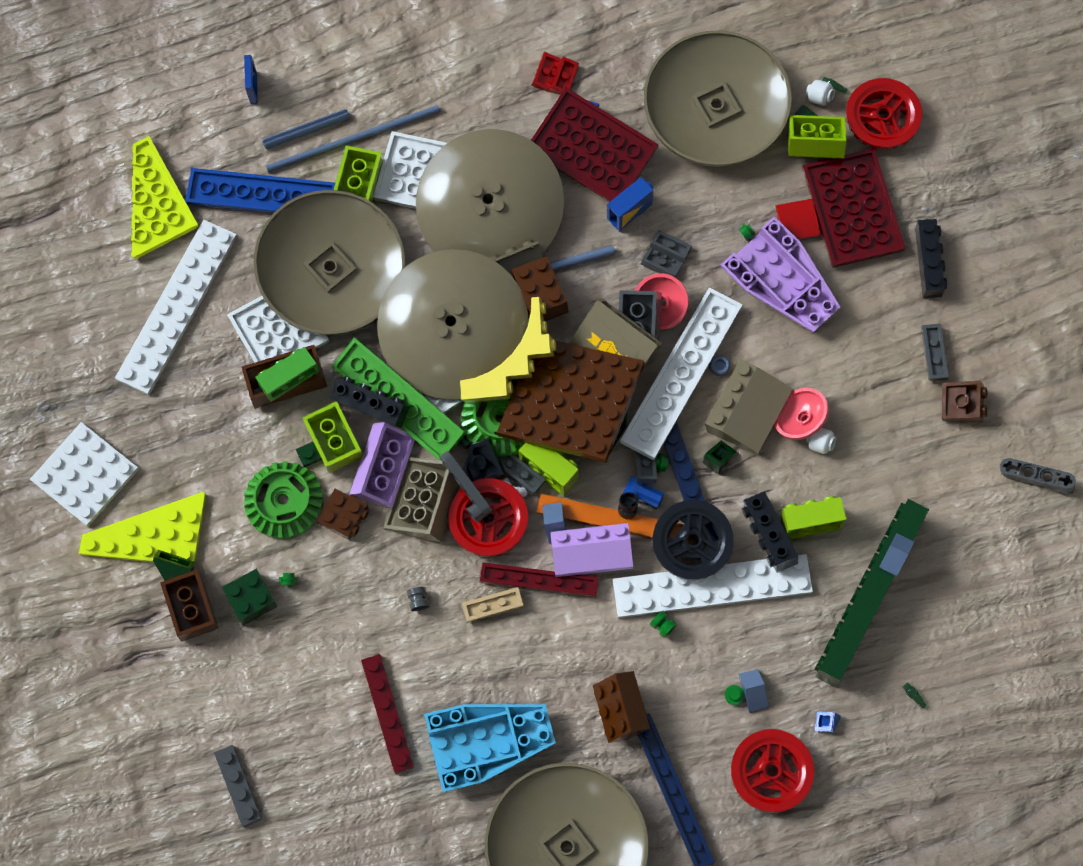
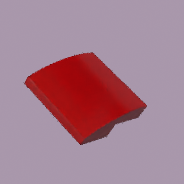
[531,52,579,95]
[775,199,820,239]

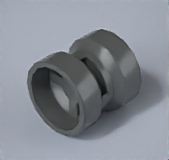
[407,587,430,611]

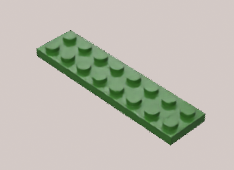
[332,337,467,460]

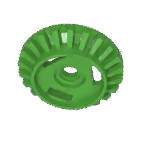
[461,387,525,456]
[244,461,323,539]

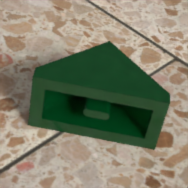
[703,440,736,474]
[153,550,195,581]

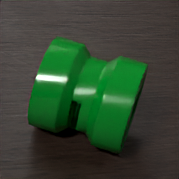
[650,610,677,638]

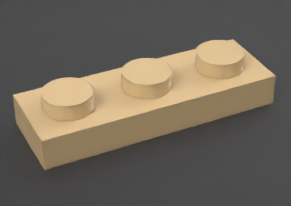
[462,587,524,623]

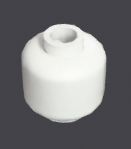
[806,80,835,106]
[806,428,836,454]

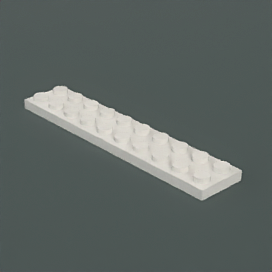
[115,220,237,396]
[620,288,743,460]
[613,554,813,618]

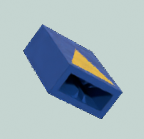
[607,177,653,232]

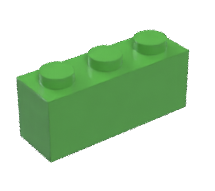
[256,347,319,402]

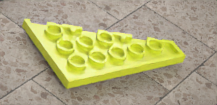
[131,136,199,260]
[79,492,206,567]

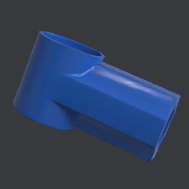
[623,476,664,509]

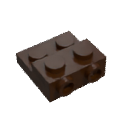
[942,381,988,423]
[316,488,369,541]

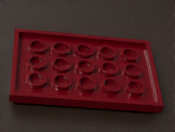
[531,87,659,202]
[802,148,906,268]

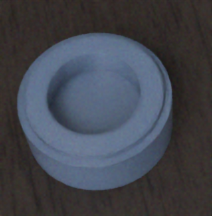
[710,356,730,376]

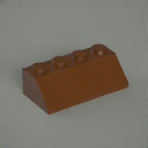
[241,345,328,409]

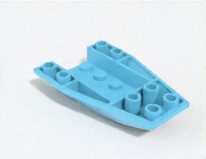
[424,704,556,793]

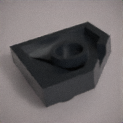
[462,437,506,482]

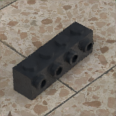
[915,219,947,298]
[329,376,410,428]
[742,491,798,573]

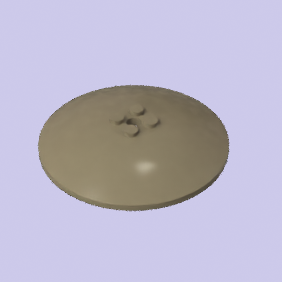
[644,31,791,167]
[416,129,564,257]
[254,190,405,335]
[377,249,529,400]
[484,763,648,866]

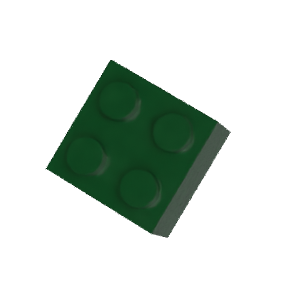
[222,568,277,625]

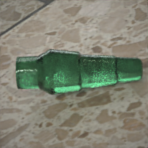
[822,77,848,94]
[902,682,926,708]

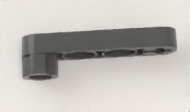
[439,451,492,523]
[1000,458,1076,495]

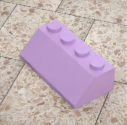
[349,422,415,508]
[550,523,633,577]

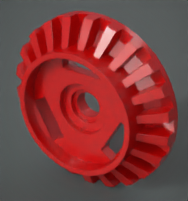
[846,78,922,150]
[448,478,528,557]
[731,729,814,813]

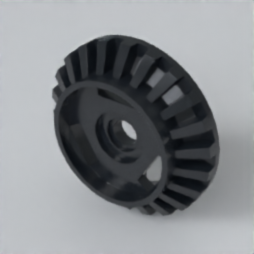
[653,500,733,580]

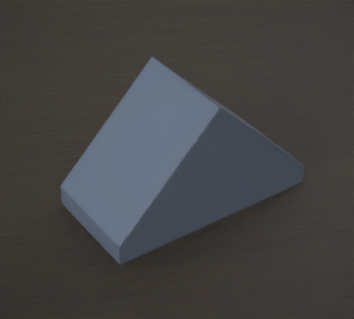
[542,502,567,543]
[879,533,914,577]
[738,669,769,713]

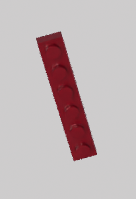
[480,562,599,598]
[361,654,414,774]

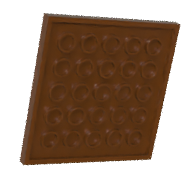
[497,340,645,463]

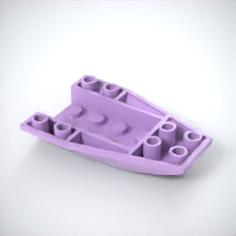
[720,216,840,333]

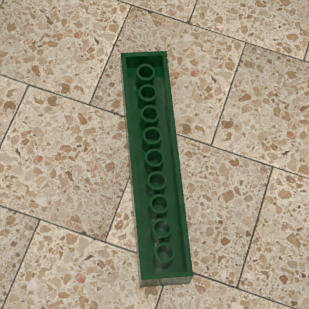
[814,499,929,688]

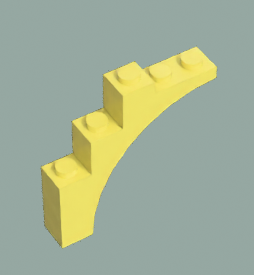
[460,297,556,403]

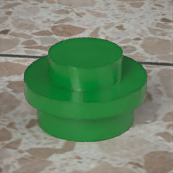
[739,223,755,241]
[655,454,668,473]
[279,573,299,585]
[724,685,745,705]

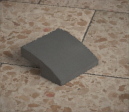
[641,230,692,278]

